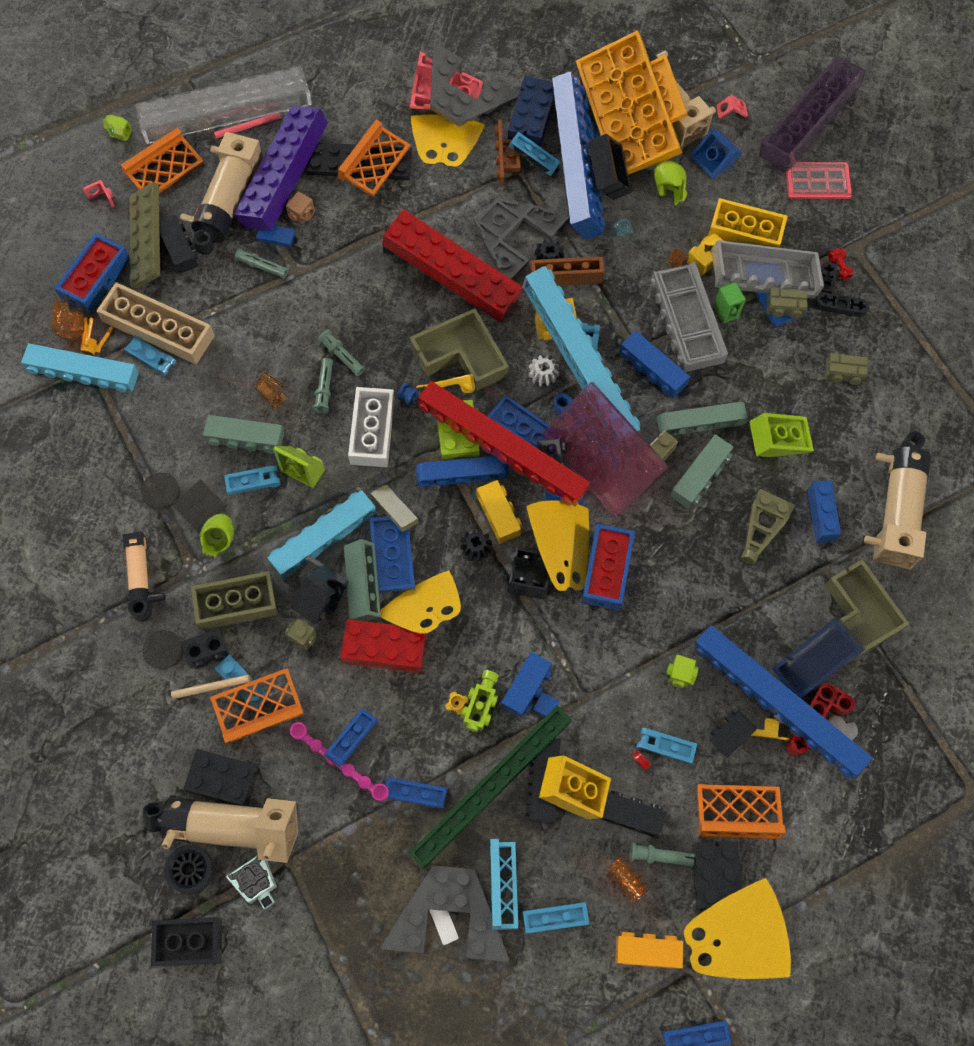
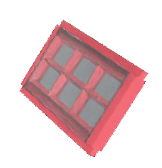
[785,162,851,199]

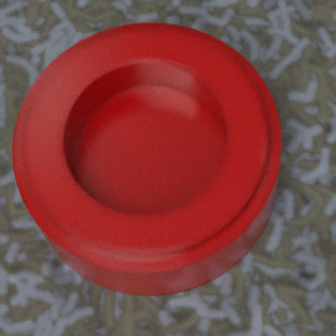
[632,750,651,770]

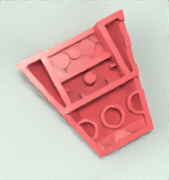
[409,51,483,109]

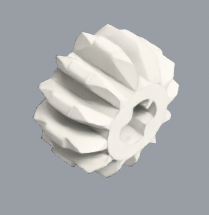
[529,355,559,387]

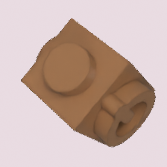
[286,191,315,224]

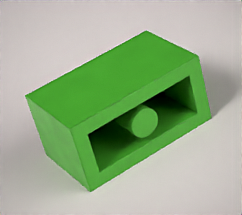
[713,282,746,324]

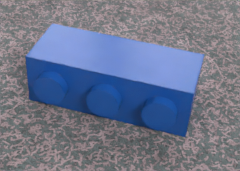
[807,480,841,543]
[501,651,553,719]

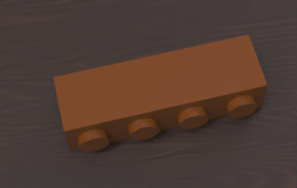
[530,256,604,286]

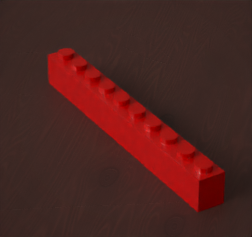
[418,381,590,507]

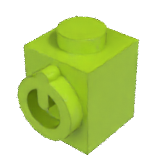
[666,655,698,688]

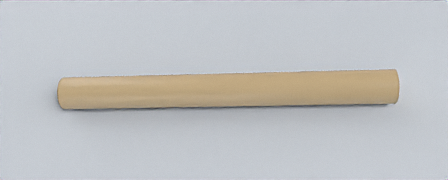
[171,674,250,699]

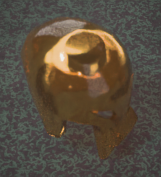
[51,296,85,341]

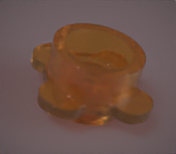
[666,249,687,267]

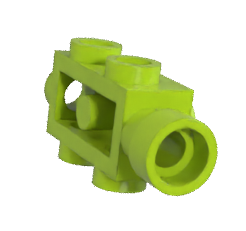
[461,670,499,732]

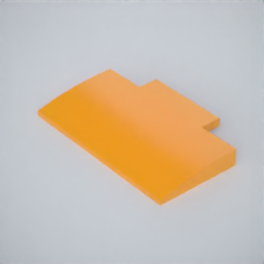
[576,30,688,174]

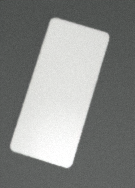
[429,910,459,945]

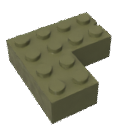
[410,308,509,391]
[825,559,909,663]

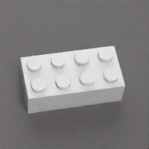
[348,387,395,467]

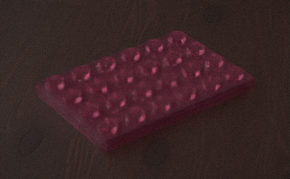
[542,382,669,518]

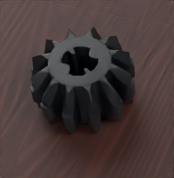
[534,239,565,260]
[460,528,492,562]

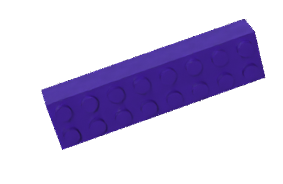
[234,106,328,231]

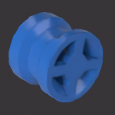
[396,383,419,406]

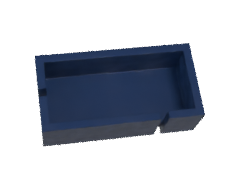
[508,76,555,147]
[772,618,866,699]

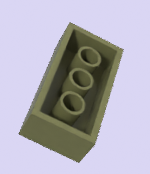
[191,571,279,630]

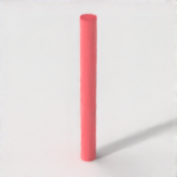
[214,112,281,139]

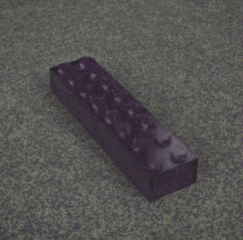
[759,56,866,172]

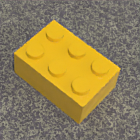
[539,755,611,820]

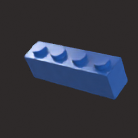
[619,331,690,398]

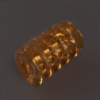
[606,855,650,904]

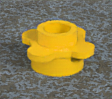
[445,692,468,715]

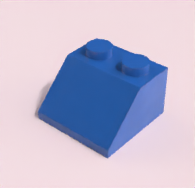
[690,129,743,179]

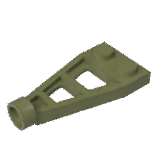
[741,489,795,565]

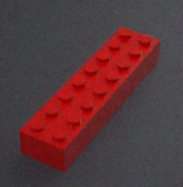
[382,209,523,323]

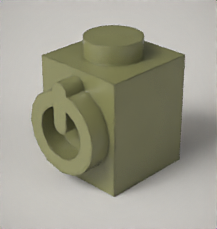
[285,619,317,651]

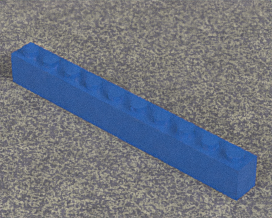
[695,625,873,781]

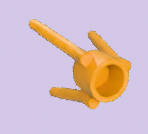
[80,317,114,356]

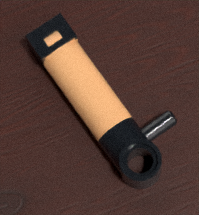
[123,532,166,622]

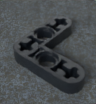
[815,262,869,317]

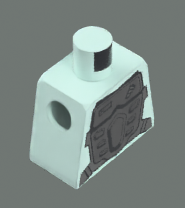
[226,856,277,909]

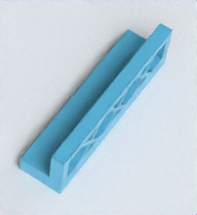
[490,839,518,930]

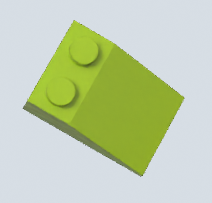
[749,413,814,457]
[273,446,325,488]

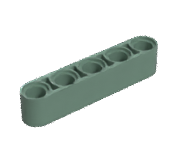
[656,402,749,436]

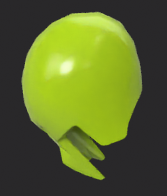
[654,161,687,206]
[199,514,234,559]

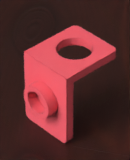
[717,95,748,119]
[83,180,115,208]

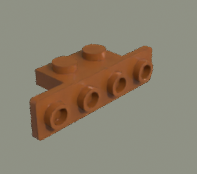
[495,120,520,186]

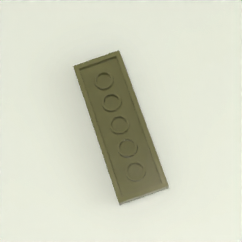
[129,182,160,289]

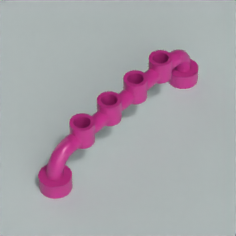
[290,722,389,802]

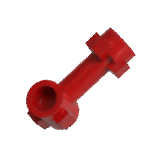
[828,248,853,280]

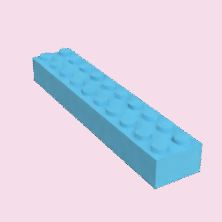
[522,266,640,444]

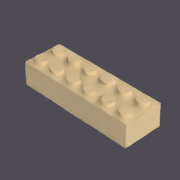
[97,283,215,365]

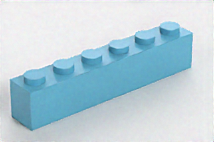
[21,343,139,392]
[267,490,377,581]

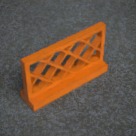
[338,119,410,197]
[121,128,204,193]
[210,668,304,744]
[697,784,786,839]

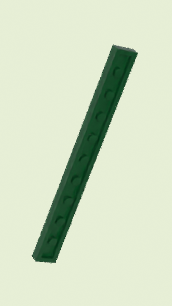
[409,705,572,869]

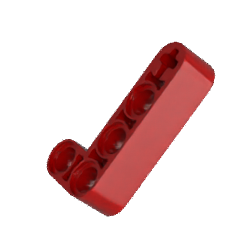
[787,684,855,757]

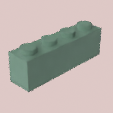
[203,415,284,454]
[670,435,733,509]
[344,539,381,622]

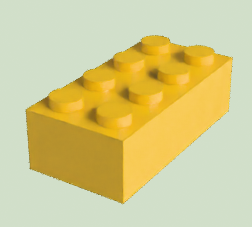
[708,198,788,248]

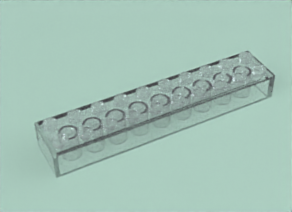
[135,65,312,144]

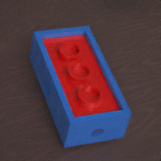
[54,233,130,314]
[581,524,635,611]

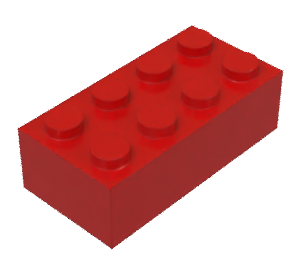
[340,619,427,673]

